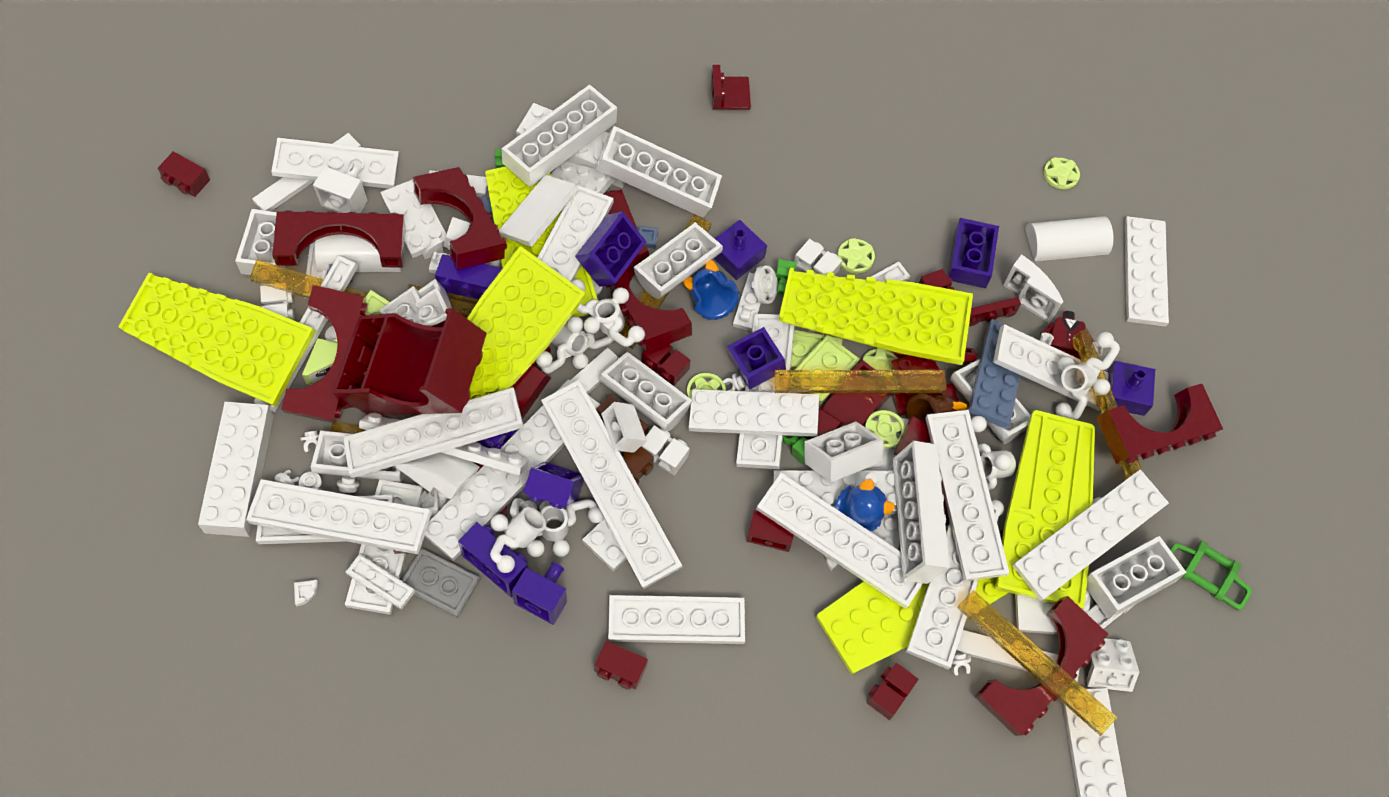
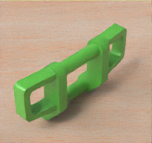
[1170,540,1253,610]

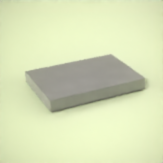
[401,548,480,618]

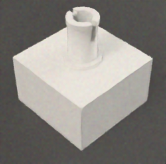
[313,163,368,213]

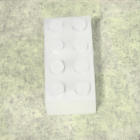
[1086,536,1186,620]

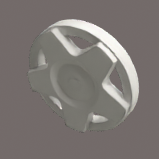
[752,265,778,304]

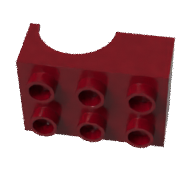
[332,308,487,415]

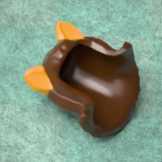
[906,393,968,424]

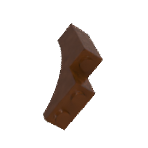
[596,395,654,485]

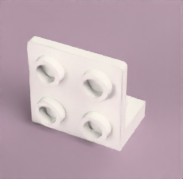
[1086,638,1139,692]

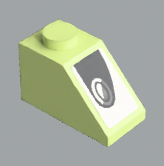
[302,338,337,385]

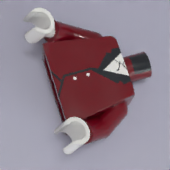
[1039,311,1103,360]

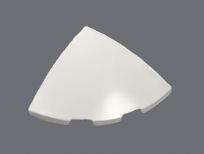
[380,279,452,326]

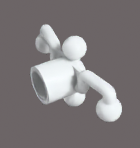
[571,279,645,347]
[536,316,614,374]
[1055,332,1120,420]
[971,416,1016,516]
[490,498,546,573]
[504,499,605,557]

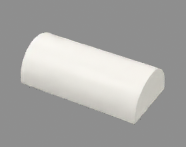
[1025,216,1113,262]
[634,222,723,299]
[315,234,401,272]
[600,352,693,432]
[950,359,1030,444]
[310,431,405,482]

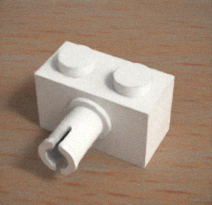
[602,402,647,453]

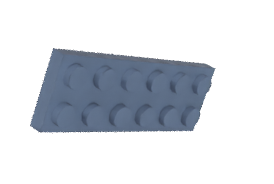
[968,319,1020,429]

